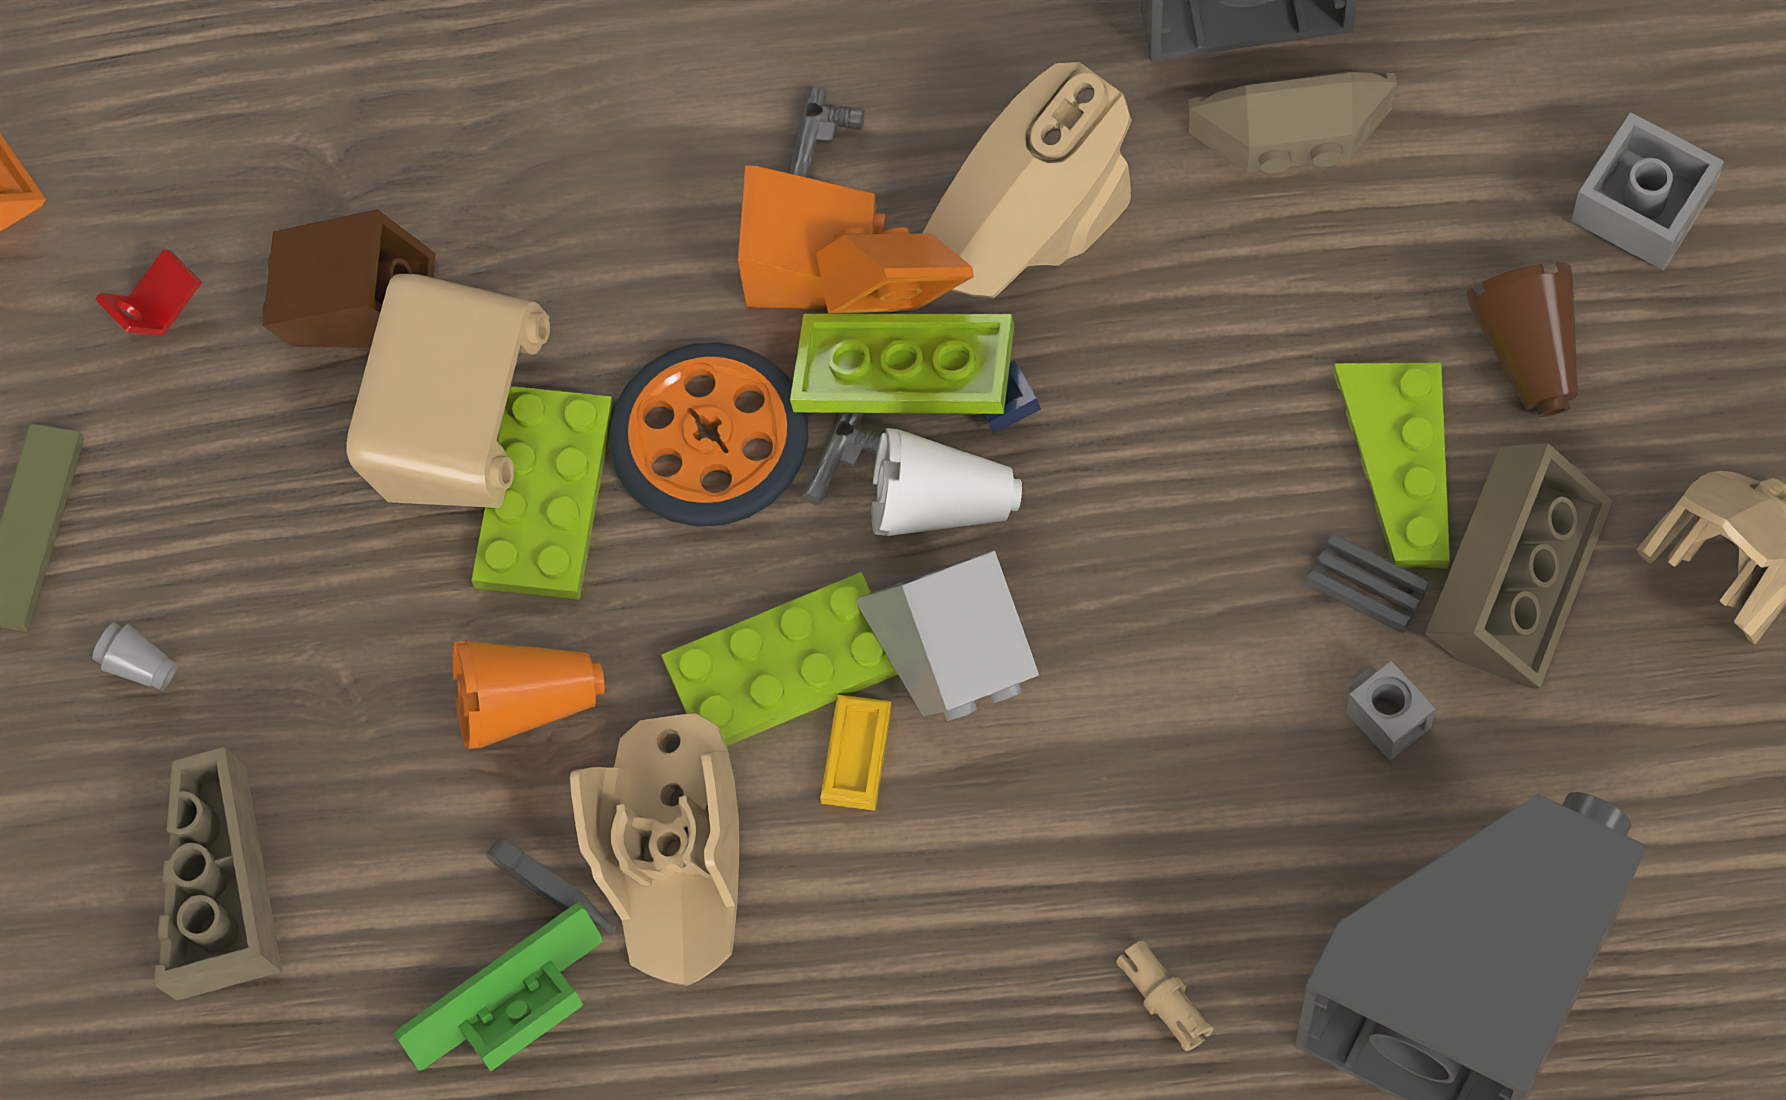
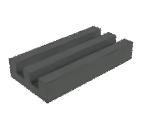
[1306,534,1430,633]

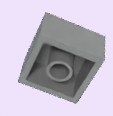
[1571,112,1724,271]

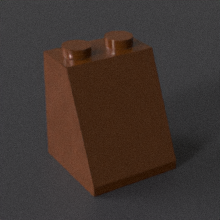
[263,209,436,348]

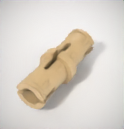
[1116,941,1214,1051]

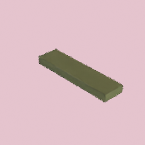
[0,423,84,632]

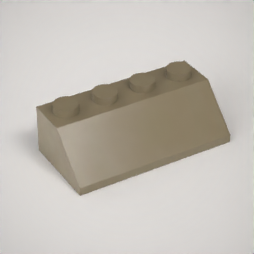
[1425,443,1613,688]

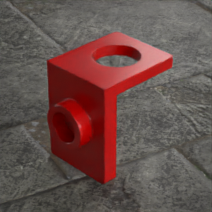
[95,249,202,336]

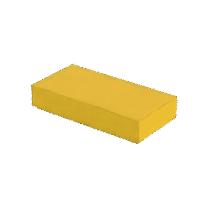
[820,695,892,811]

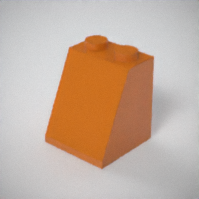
[738,165,886,310]

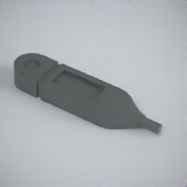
[486,838,617,934]

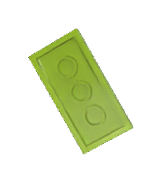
[790,314,1014,414]
[471,386,614,600]
[661,572,898,747]

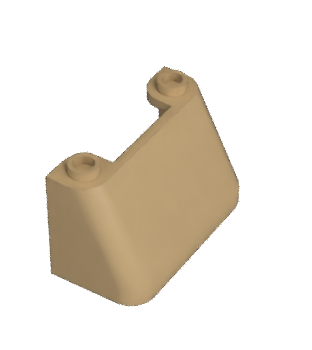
[346,274,550,508]

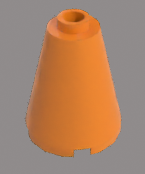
[452,640,605,749]

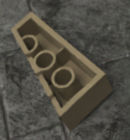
[154,746,282,1001]

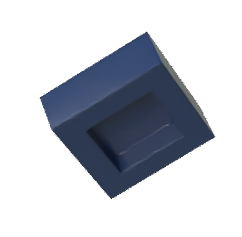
[982,360,1041,434]

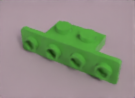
[394,903,603,1071]

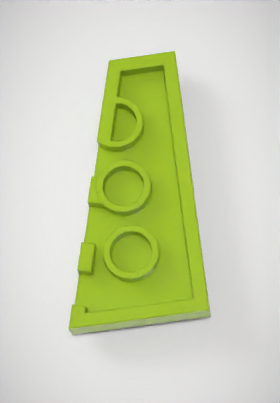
[1333,363,1450,569]

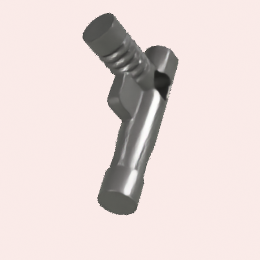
[789,87,865,178]
[802,413,882,505]

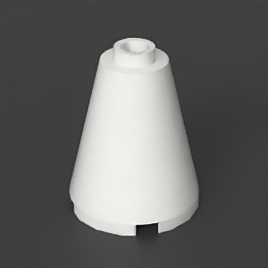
[871,428,1022,536]

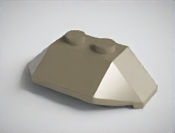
[1187,72,1397,173]

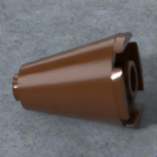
[1466,262,1578,417]

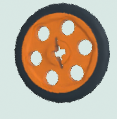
[609,342,809,527]

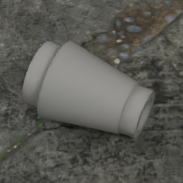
[92,622,178,691]

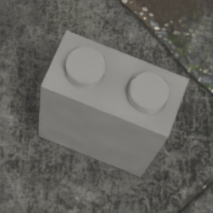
[856,551,1039,721]

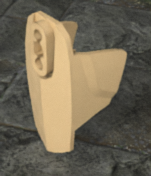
[922,62,1132,298]
[1637,471,1786,645]
[570,713,739,986]

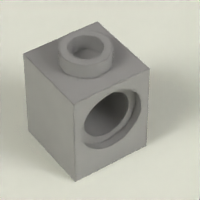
[1346,661,1436,761]

